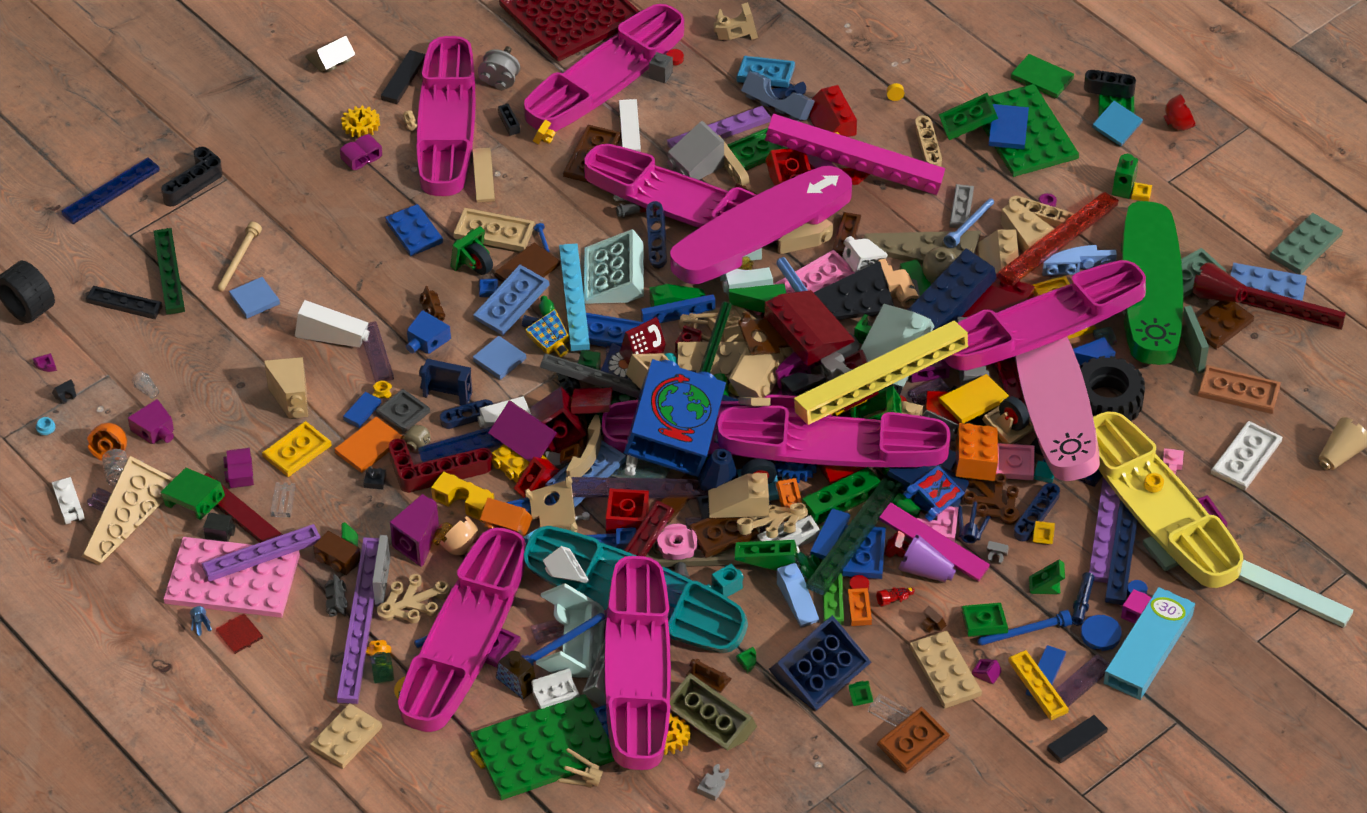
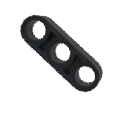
[1084,70,1136,98]

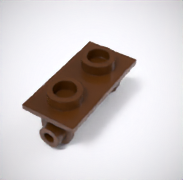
[419,286,445,321]
[686,659,732,693]

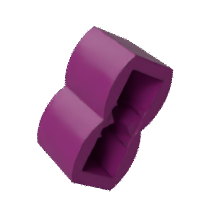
[340,134,382,170]
[223,447,254,488]

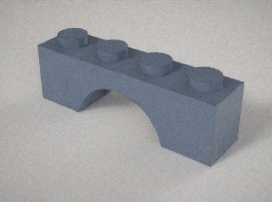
[741,71,815,122]

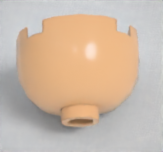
[440,516,479,555]

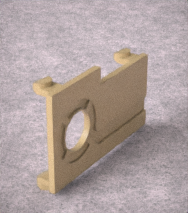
[525,476,578,532]

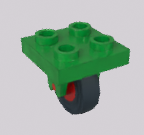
[450,226,493,275]

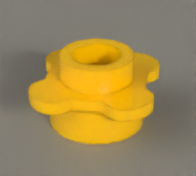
[373,381,392,398]

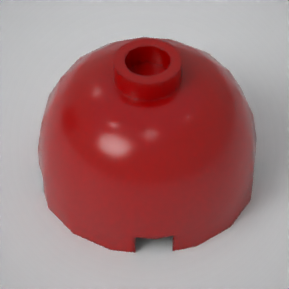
[1163,94,1196,131]

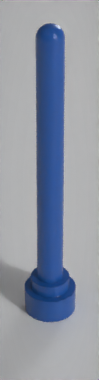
[978,610,1072,645]
[522,613,605,666]

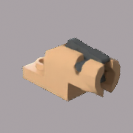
[878,258,920,309]

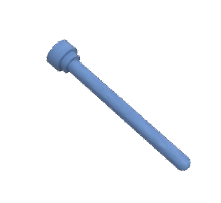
[943,198,994,248]

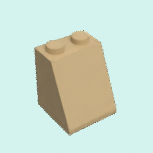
[264,357,308,418]

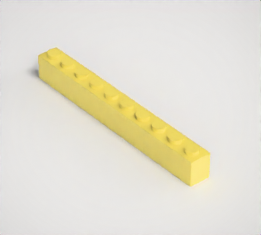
[794,321,968,425]

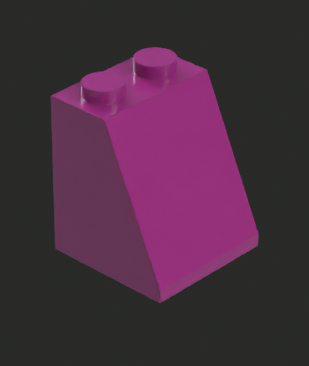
[390,494,439,567]

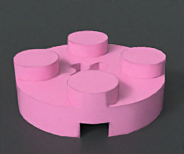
[657,524,697,560]

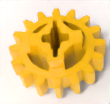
[341,105,380,138]
[664,713,690,755]

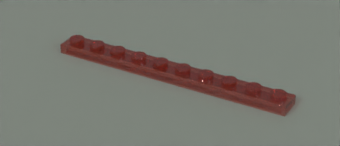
[997,192,1119,286]

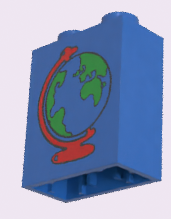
[623,359,726,477]

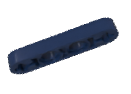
[646,201,667,269]
[1014,483,1060,541]

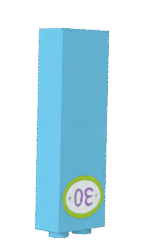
[1104,587,1195,700]

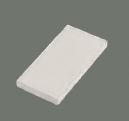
[1211,421,1283,491]

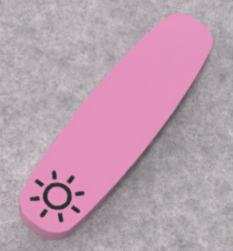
[1016,337,1100,481]

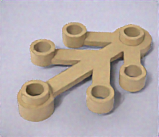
[737,503,808,538]
[377,574,450,623]

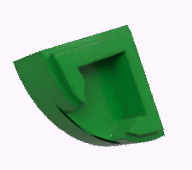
[736,647,756,673]

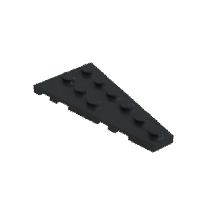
[814,261,894,320]

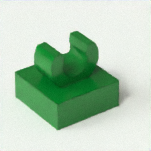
[849,680,873,706]

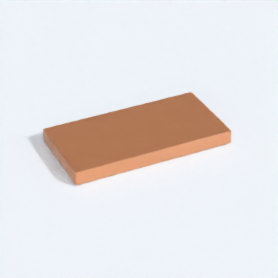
[1198,365,1281,414]

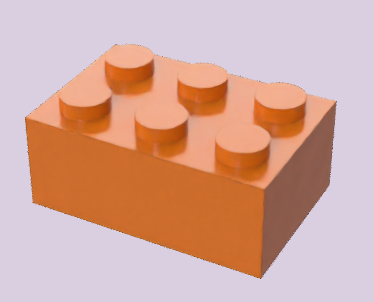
[956,423,998,481]

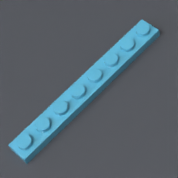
[559,243,590,351]

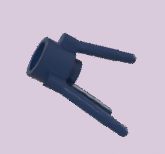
[958,501,991,544]

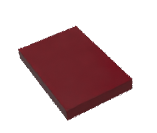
[571,387,612,414]

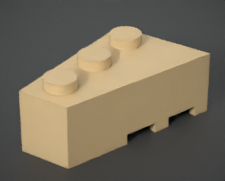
[1001,200,1055,262]

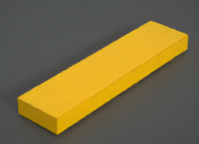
[1008,650,1069,721]

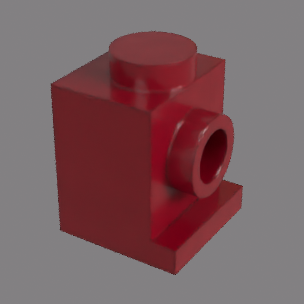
[675,325,702,354]

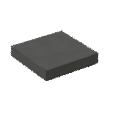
[376,389,430,434]

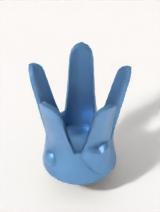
[190,606,212,636]

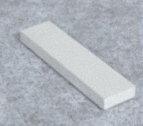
[619,99,641,152]

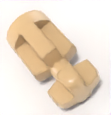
[403,111,417,131]

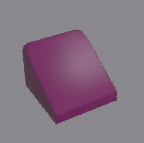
[971,659,1002,684]

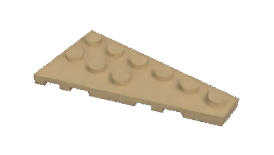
[81,456,174,565]

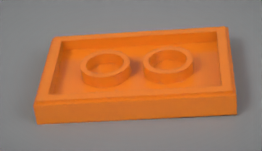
[334,417,403,473]

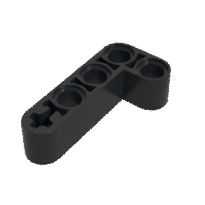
[162,146,223,207]

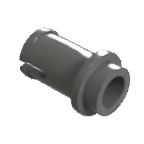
[616,203,640,218]

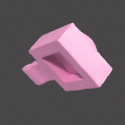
[1163,448,1184,475]

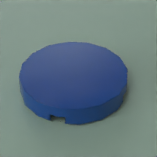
[1081,615,1122,651]

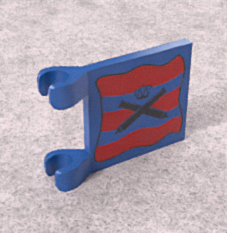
[903,465,965,522]

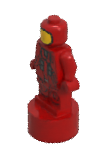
[876,587,915,607]

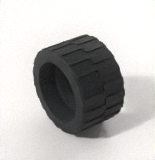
[0,260,55,323]

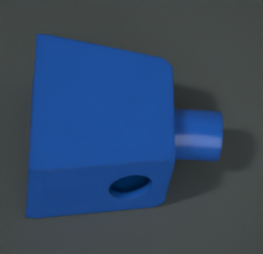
[406,310,451,354]

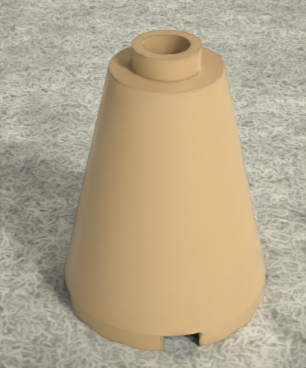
[1319,417,1367,470]

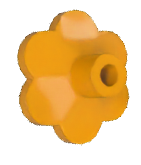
[366,640,391,661]

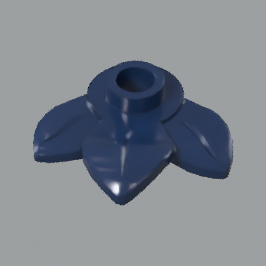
[772,82,806,100]

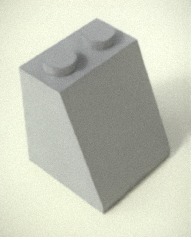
[667,121,724,180]

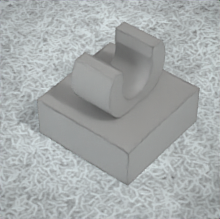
[987,541,1009,564]

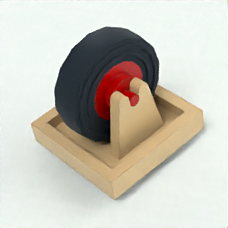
[982,397,1034,444]

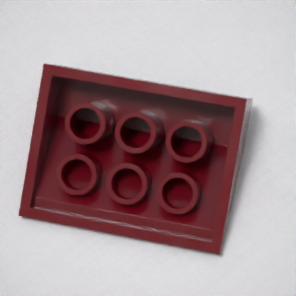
[961,274,1035,317]
[764,290,855,366]

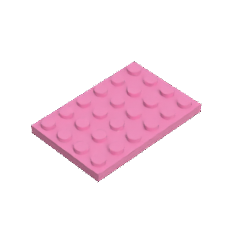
[164,537,300,618]

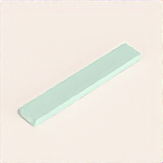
[1237,560,1353,628]

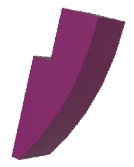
[776,352,822,389]

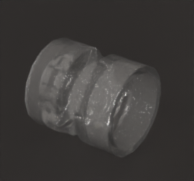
[102,449,128,486]

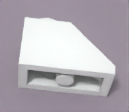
[543,546,589,583]

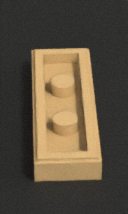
[739,397,770,406]

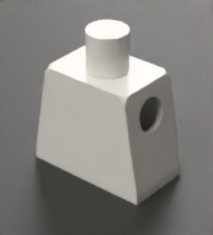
[843,236,888,273]

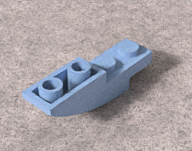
[1042,245,1117,276]

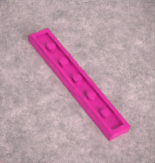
[879,502,990,582]

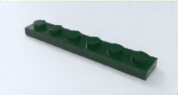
[153,228,185,315]

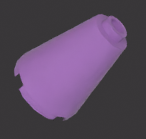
[898,534,956,582]

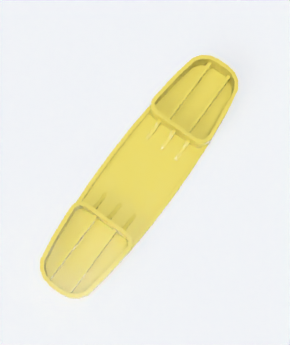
[1093,412,1243,588]

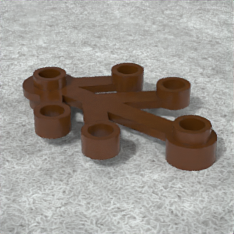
[964,473,1020,525]

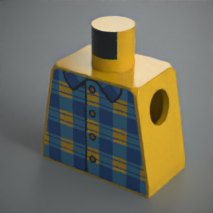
[525,309,569,357]

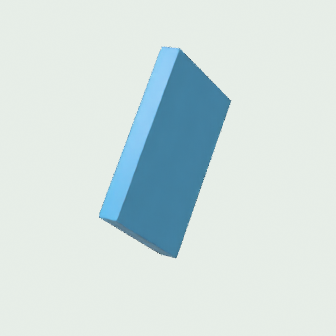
[736,56,795,88]

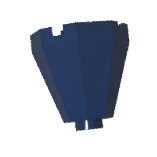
[697,448,739,491]

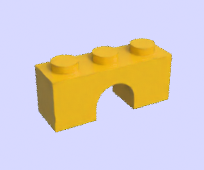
[431,472,494,522]

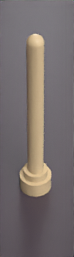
[218,222,262,291]

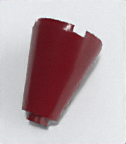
[1193,263,1247,303]

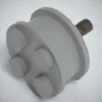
[478,46,520,90]

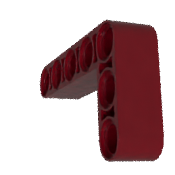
[389,438,492,493]

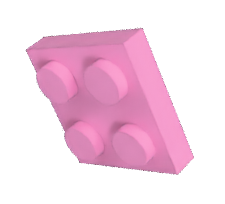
[996,443,1035,480]

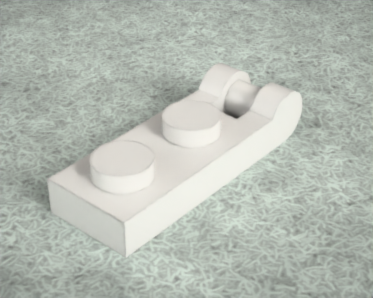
[52,477,85,525]

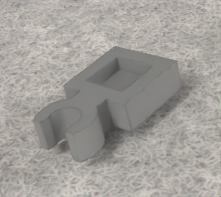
[697,764,729,801]

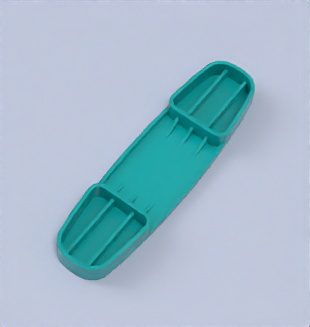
[524,526,748,653]

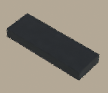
[1047,715,1108,763]

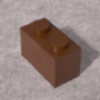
[313,531,360,575]

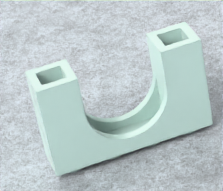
[720,248,773,297]

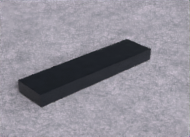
[381,50,426,104]
[86,285,163,319]

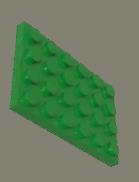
[982,84,1079,177]
[470,694,615,800]

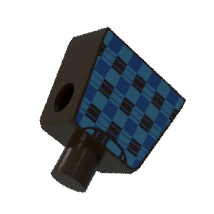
[496,651,536,700]

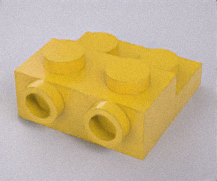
[492,444,547,483]

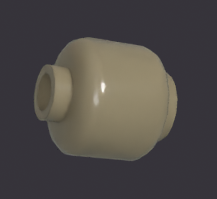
[402,425,431,454]

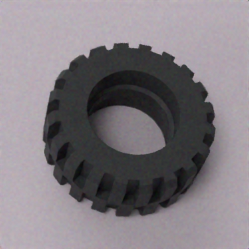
[1080,356,1145,422]

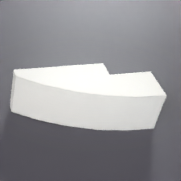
[757,515,820,547]

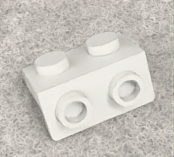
[531,669,580,709]

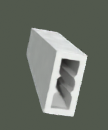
[295,300,370,348]

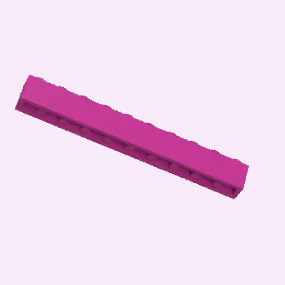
[765,114,946,195]

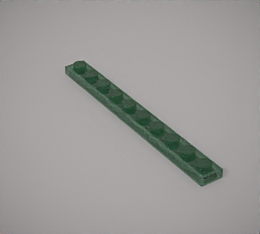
[806,475,904,596]

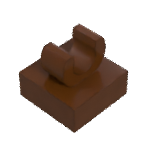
[921,606,947,633]

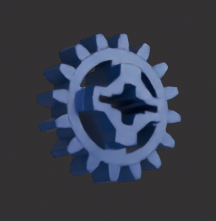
[775,461,817,483]

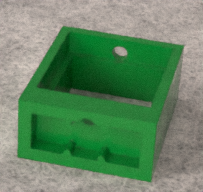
[850,386,902,420]

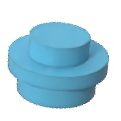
[36,417,56,435]

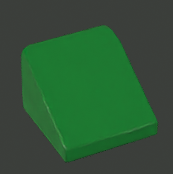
[341,522,358,547]

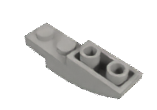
[821,352,853,381]

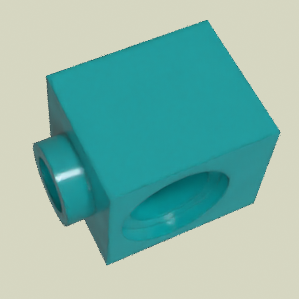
[712,564,744,597]

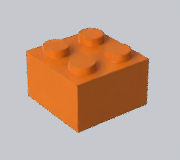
[480,498,533,537]

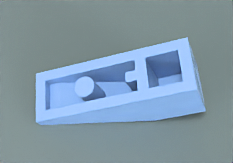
[777,563,819,627]

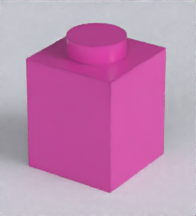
[1121,589,1152,624]

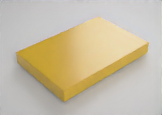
[939,374,1009,424]
[262,421,332,477]

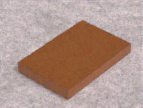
[877,706,950,774]

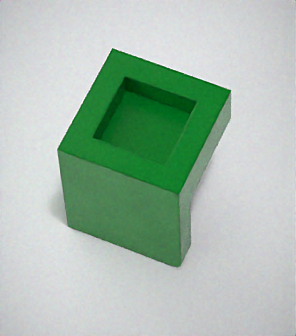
[854,314,872,344]

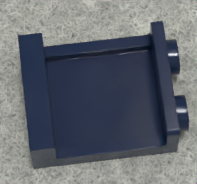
[419,359,473,405]

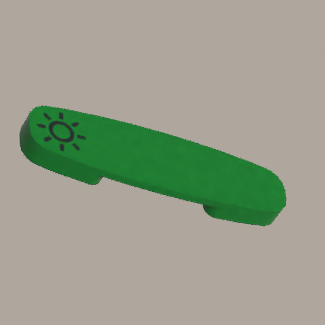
[1121,201,1183,365]

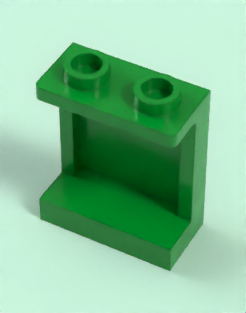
[161,468,225,520]

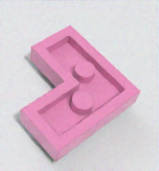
[917,506,959,542]

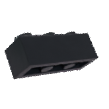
[498,104,520,136]

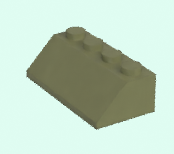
[670,673,757,751]

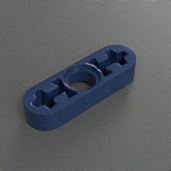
[440,399,493,429]

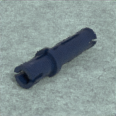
[1071,572,1095,626]

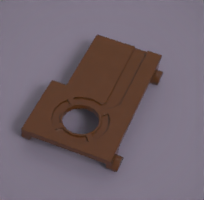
[738,312,790,355]

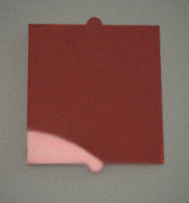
[216,613,263,654]

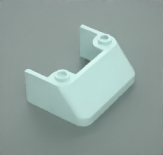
[536,583,605,678]

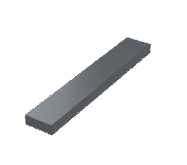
[540,354,641,399]

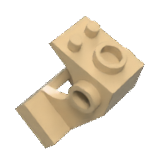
[714,2,758,40]

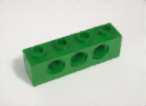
[802,467,881,525]

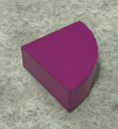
[33,353,57,372]

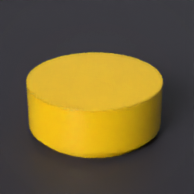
[886,83,905,101]
[1144,473,1164,493]

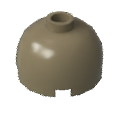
[922,247,957,283]

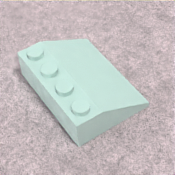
[584,229,644,304]
[860,304,934,387]

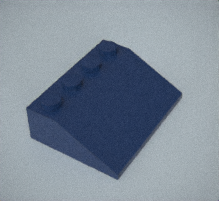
[769,615,871,711]

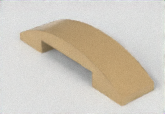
[473,148,495,202]
[566,414,602,484]

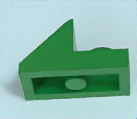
[1029,559,1065,594]

